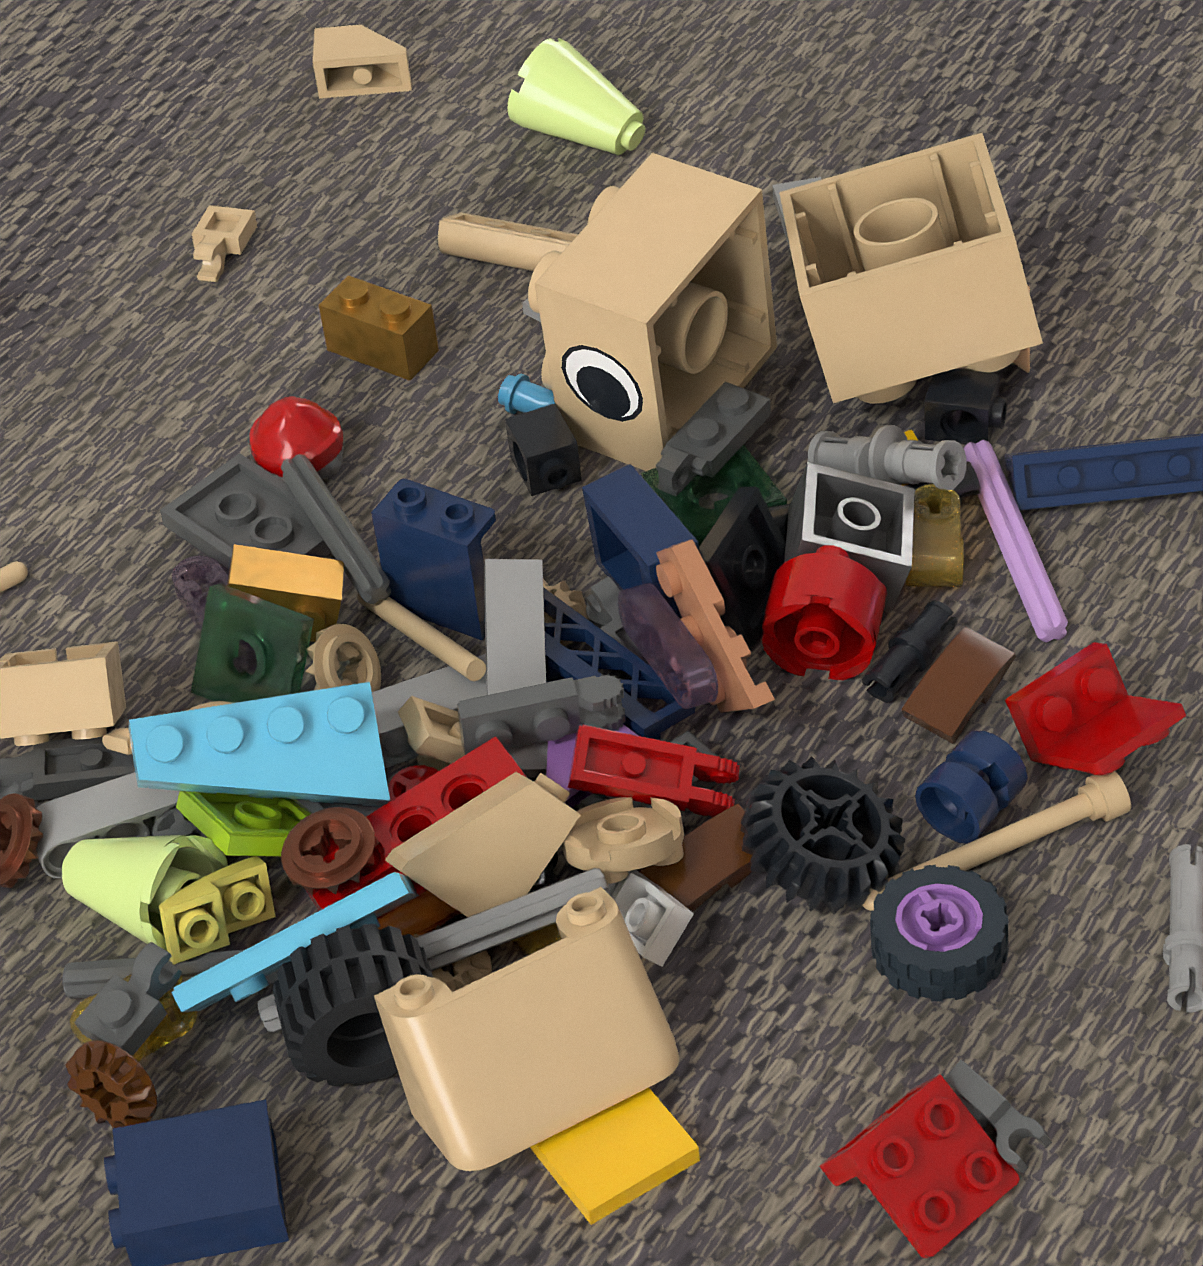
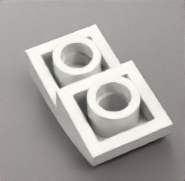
[608,870,694,966]

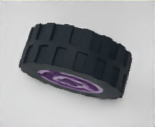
[870,865,1008,1002]

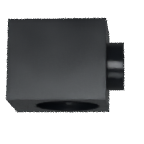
[924,369,1007,445]
[505,403,582,496]

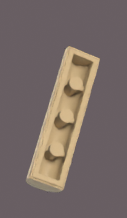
[438,213,578,271]

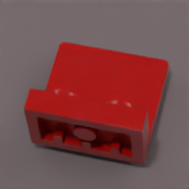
[1005,642,1186,776]
[819,1074,1020,1258]

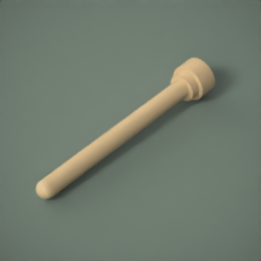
[862,771,1131,911]

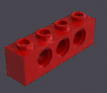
[305,736,527,919]

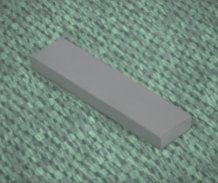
[484,559,548,778]

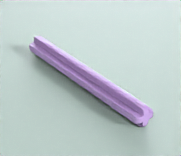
[964,440,1068,643]

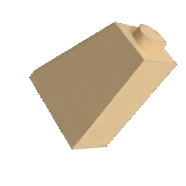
[385,772,581,917]

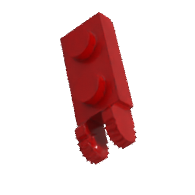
[567,725,740,817]

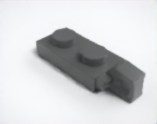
[656,381,771,496]
[0,736,135,800]

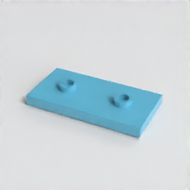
[171,872,419,1012]

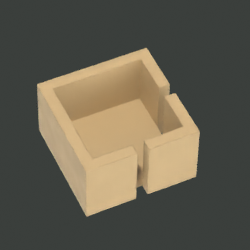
[0,642,126,746]

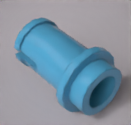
[498,373,555,414]

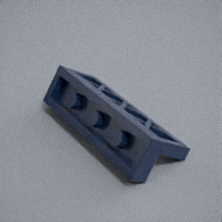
[1005,433,1203,510]
[543,587,696,740]

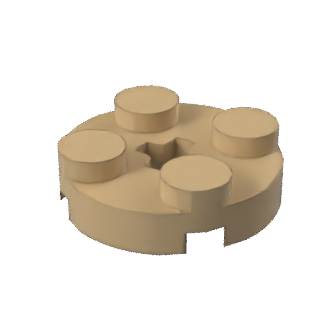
[562,797,684,884]

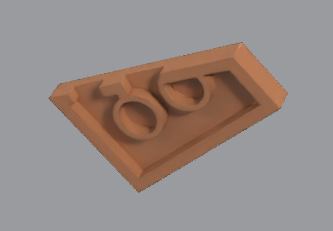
[656,539,775,712]

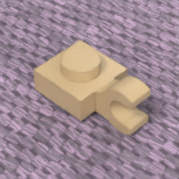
[192,206,257,282]

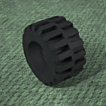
[273,924,433,1087]

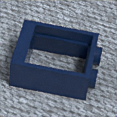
[582,464,699,637]

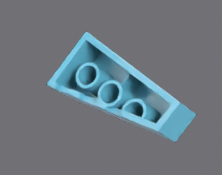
[128,682,390,807]

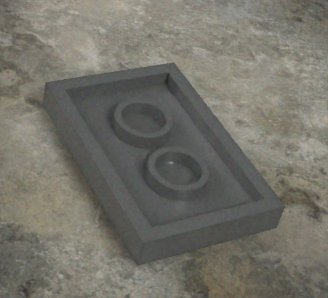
[160,453,331,570]

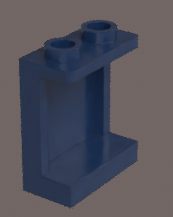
[371,479,496,640]

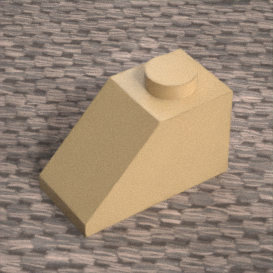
[313,25,412,98]

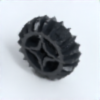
[740,756,906,914]

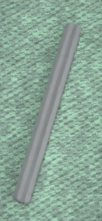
[258,868,611,1033]

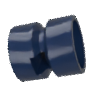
[915,731,1028,843]

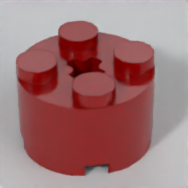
[762,545,887,680]

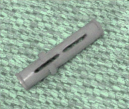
[1163,844,1203,1013]

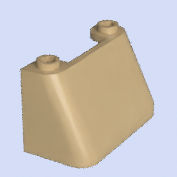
[374,887,680,1171]

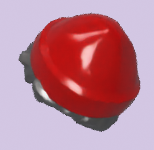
[249,396,343,483]

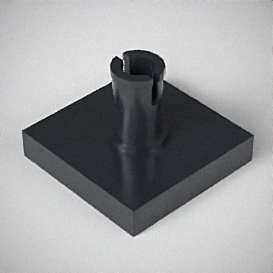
[698,487,786,647]

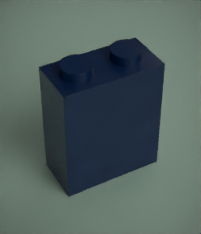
[104,1099,289,1266]

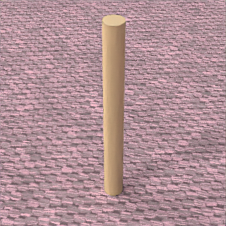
[357,593,486,681]

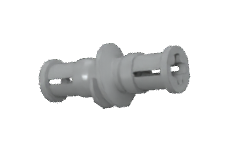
[808,425,967,490]

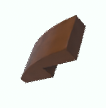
[902,626,1016,744]
[639,804,753,912]

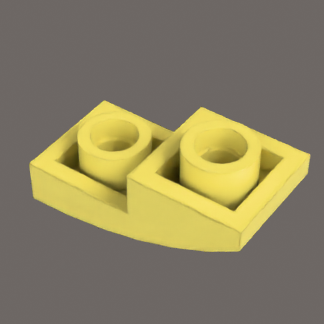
[159,856,276,964]

